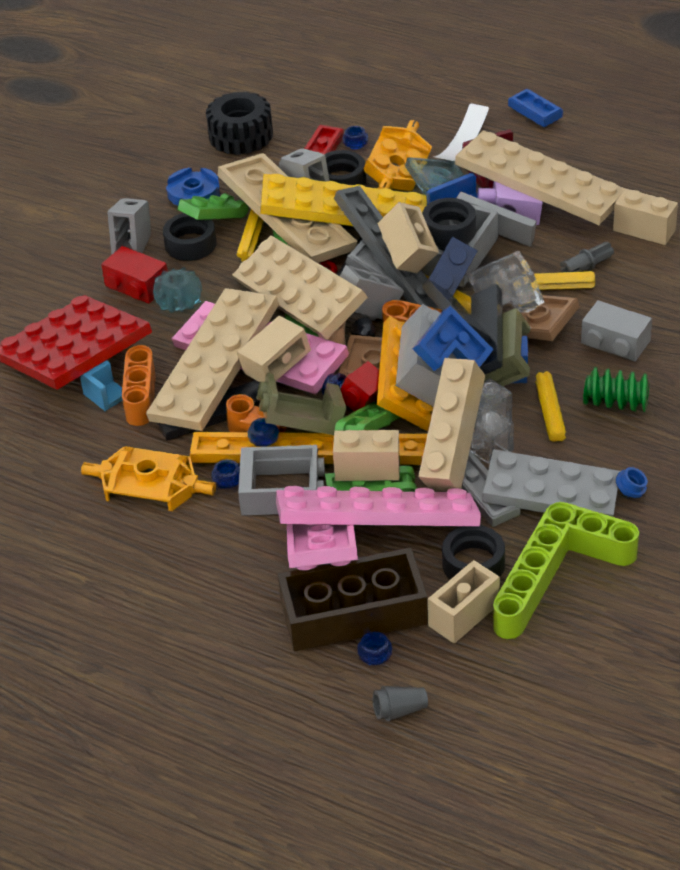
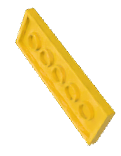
[260,174,427,226]

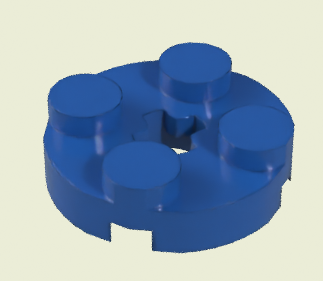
[166,168,220,206]

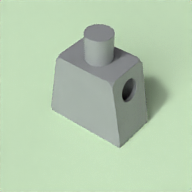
[279,148,330,182]
[107,198,151,255]

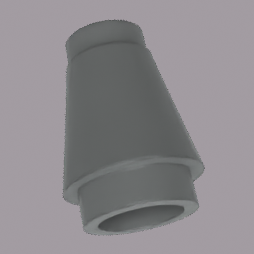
[372,686,428,722]

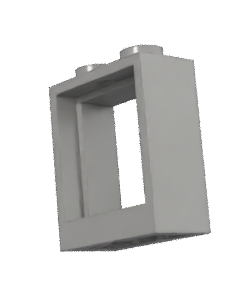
[238,445,325,516]

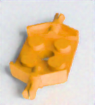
[364,120,432,191]
[81,446,216,512]

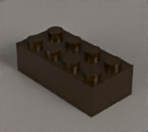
[278,547,428,651]

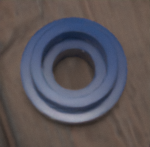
[616,467,648,498]

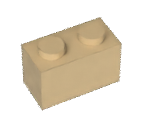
[613,189,678,245]
[377,202,439,273]
[237,316,311,382]
[333,430,400,481]
[428,560,500,644]

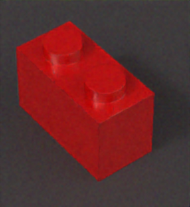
[101,246,170,304]

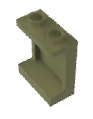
[481,308,530,395]
[257,373,346,435]

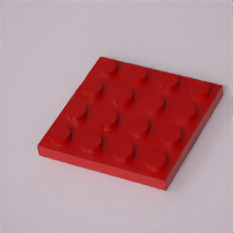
[0,295,152,390]

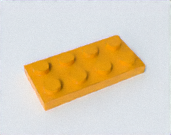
[377,316,434,431]

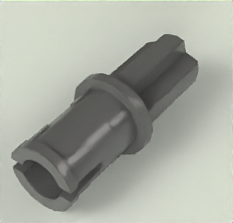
[560,242,614,272]

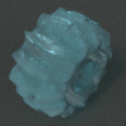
[153,267,202,313]

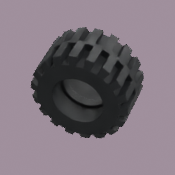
[206,92,273,155]

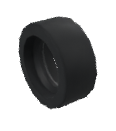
[324,150,366,186]
[422,198,476,248]
[163,213,217,261]
[442,525,505,579]

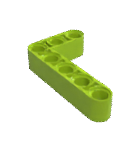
[493,502,639,639]

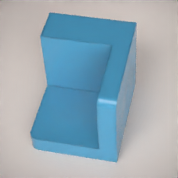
[80,360,123,411]

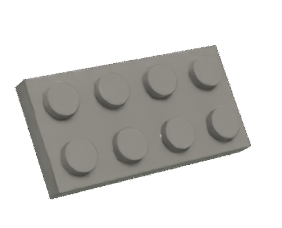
[482,449,620,517]

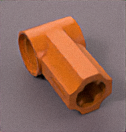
[226,394,287,433]

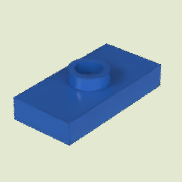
[508,89,563,127]

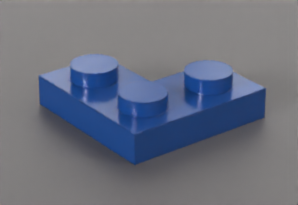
[412,305,494,371]

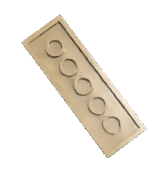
[455,130,625,225]
[217,153,357,263]
[232,235,368,340]
[146,288,279,431]

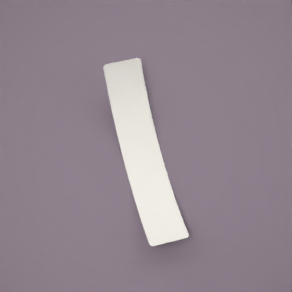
[433,104,489,161]

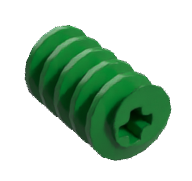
[583,367,650,413]

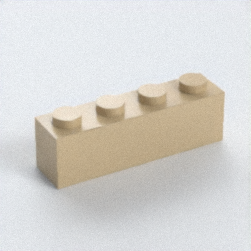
[418,358,485,492]

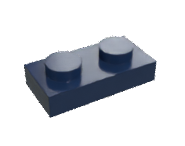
[429,237,478,295]

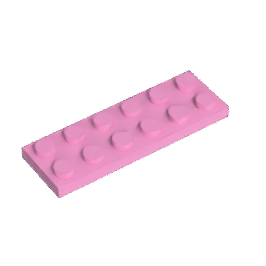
[172,301,349,395]
[276,486,481,526]

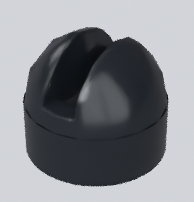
[350,318,376,337]

